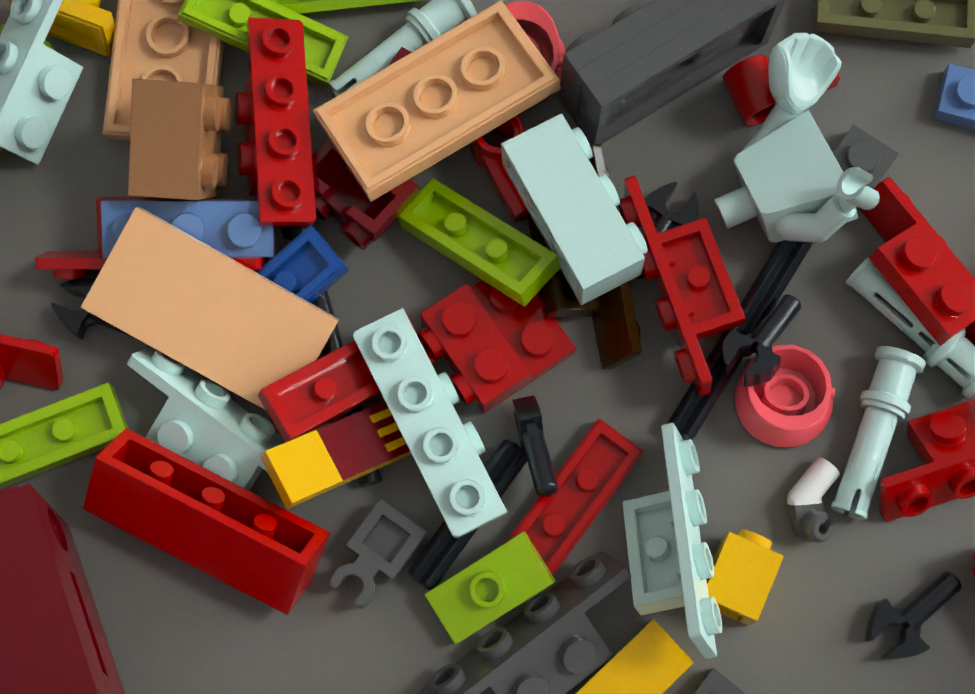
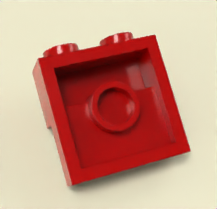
[418,280,576,414]

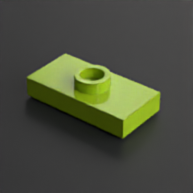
[424,531,556,645]

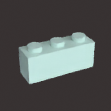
[501,113,648,305]

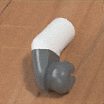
[787,457,840,543]

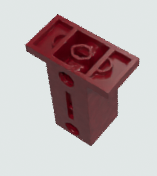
[0,484,125,694]

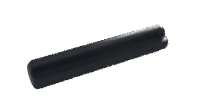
[408,439,527,590]

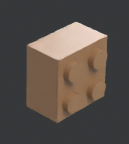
[128,78,232,200]

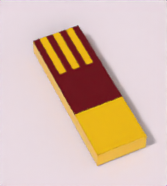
[261,401,411,509]

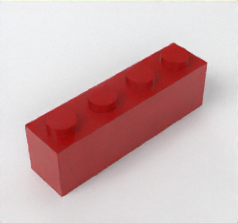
[83,428,330,615]

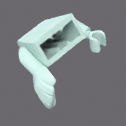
[714,33,879,243]

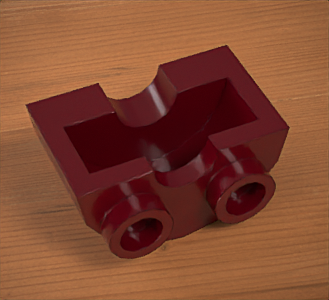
[312,138,420,250]

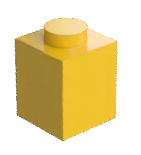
[707,529,784,626]

